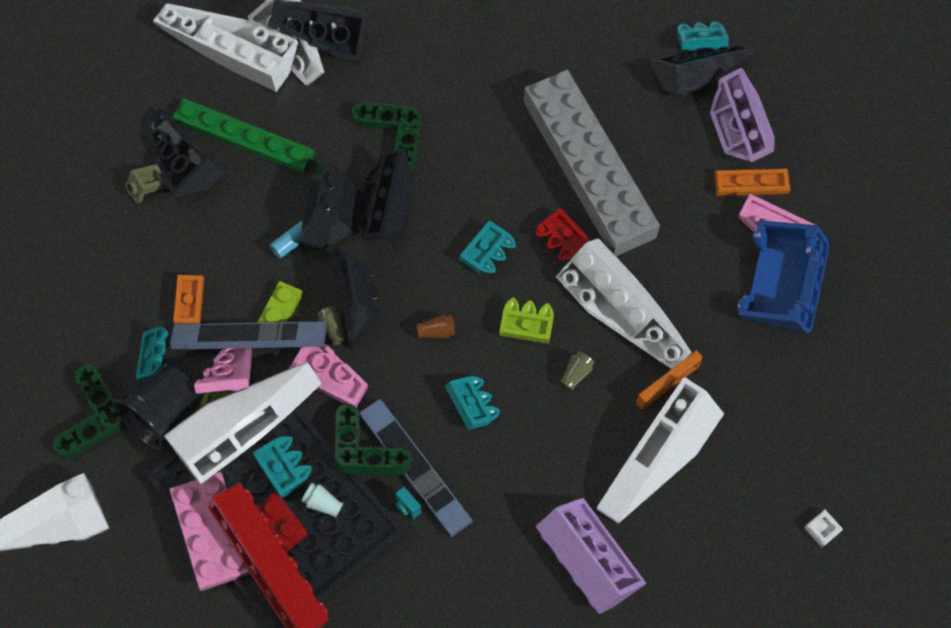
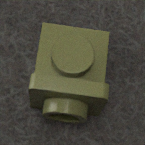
[126,164,167,203]

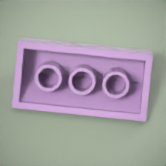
[536,498,646,614]

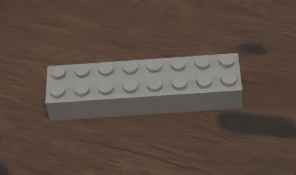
[524,70,660,256]

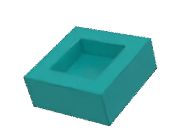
[395,487,421,520]

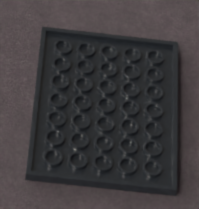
[146,407,405,628]

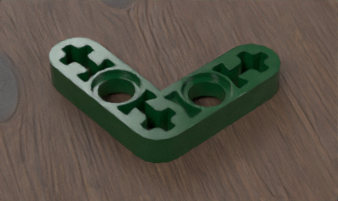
[352,102,421,172]
[53,365,124,459]
[335,404,412,475]

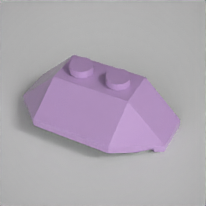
[710,68,775,162]

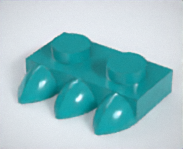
[677,21,729,51]
[459,220,516,273]
[135,327,168,383]
[445,376,500,430]
[253,436,312,498]

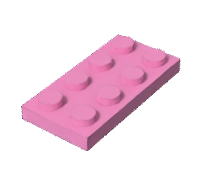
[170,472,250,591]

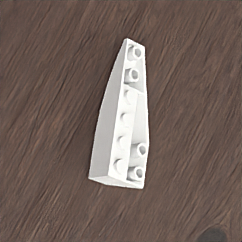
[153,3,298,92]
[556,238,692,369]
[164,362,321,484]
[596,377,724,524]

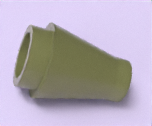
[318,306,347,346]
[560,351,595,391]

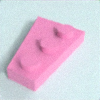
[738,194,815,232]
[289,344,368,407]
[194,348,252,393]

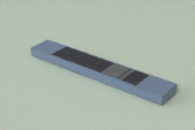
[170,321,327,349]
[359,399,473,538]

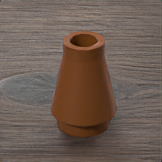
[417,314,455,339]

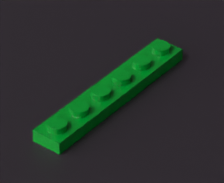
[172,98,314,174]

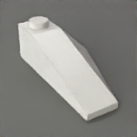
[248,0,324,85]
[0,473,109,551]

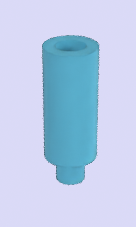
[269,221,303,259]

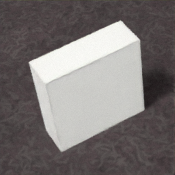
[804,510,843,548]

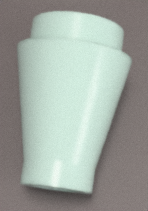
[302,483,343,517]

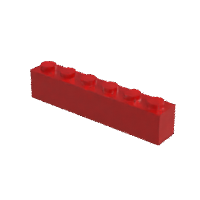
[207,483,329,628]

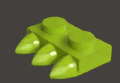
[499,298,554,344]

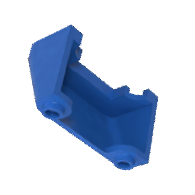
[737,220,829,333]

